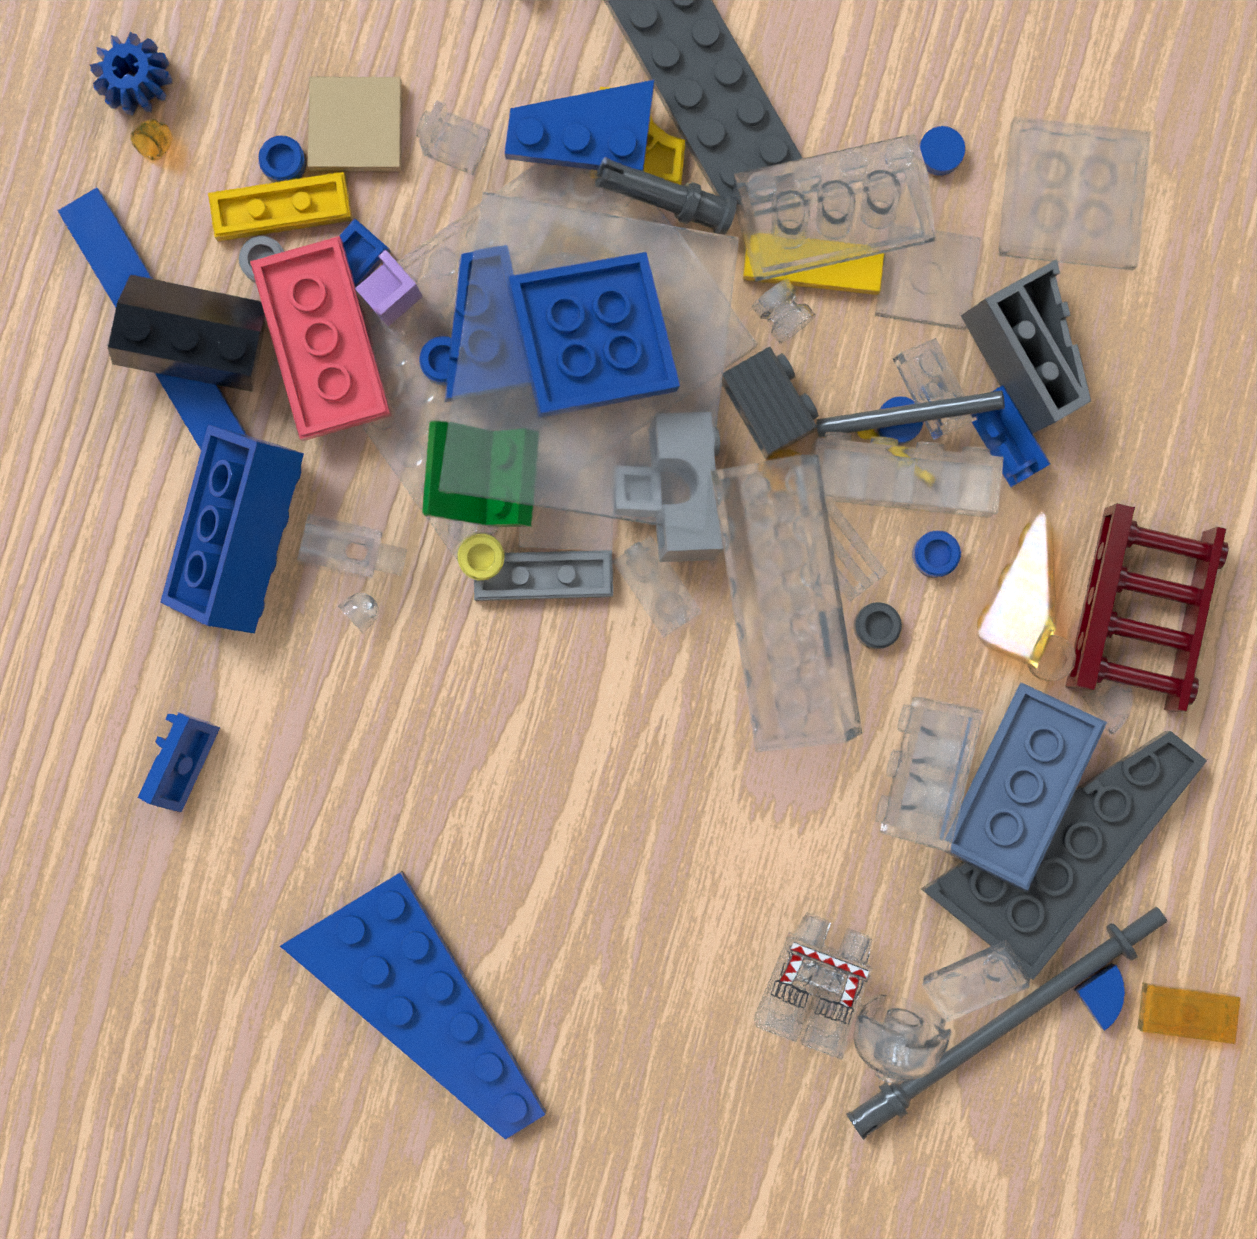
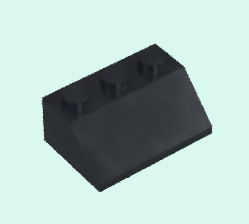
[107,274,266,392]

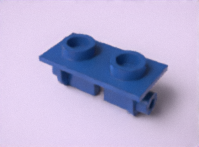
[968,385,1051,487]

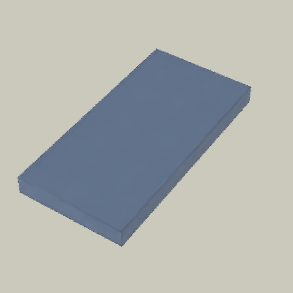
[940,682,1107,892]

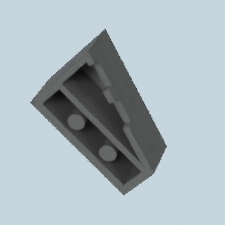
[961,259,1091,433]

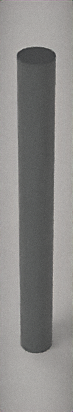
[817,390,1005,437]

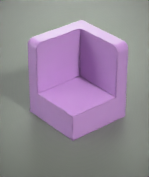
[355,250,423,327]

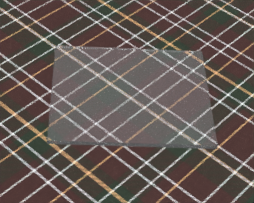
[439,192,739,533]

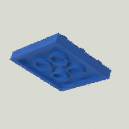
[507,252,680,418]

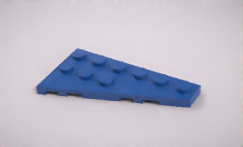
[280,871,546,1139]

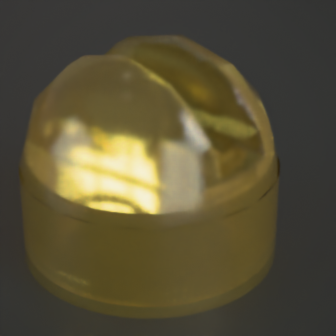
[130,119,172,161]

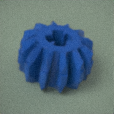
[90,32,172,116]

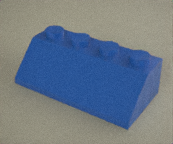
[160,424,304,634]

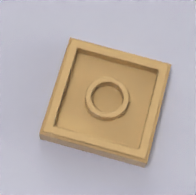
[308,77,402,172]

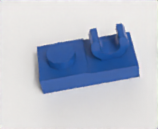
[138,712,220,813]

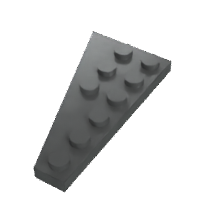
[921,731,1207,980]

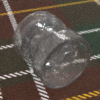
[752,279,816,344]

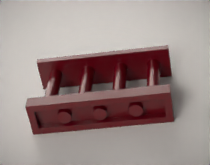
[1065,503,1229,712]

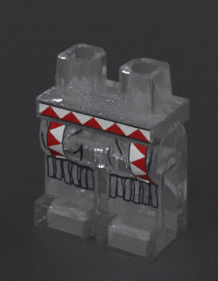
[754,912,872,1060]

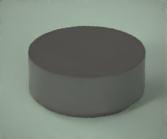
[854,602,902,649]

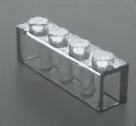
[807,432,1003,518]

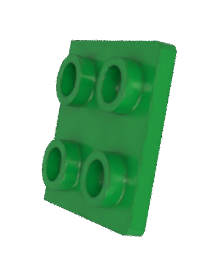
[422,420,539,527]

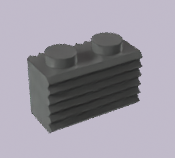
[720,347,819,459]

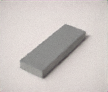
[474,550,613,601]

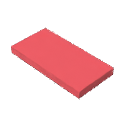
[250,236,392,441]

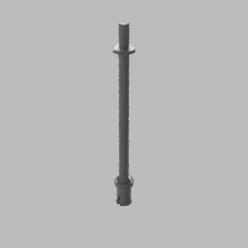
[846,907,1167,1140]

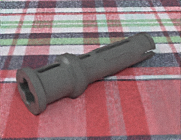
[595,157,737,237]

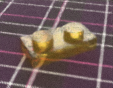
[1137,982,1241,1044]

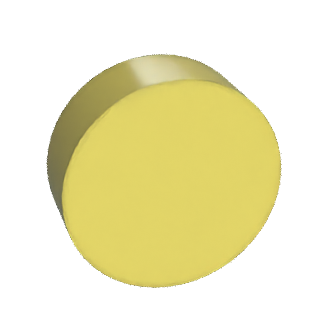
[457,532,505,580]

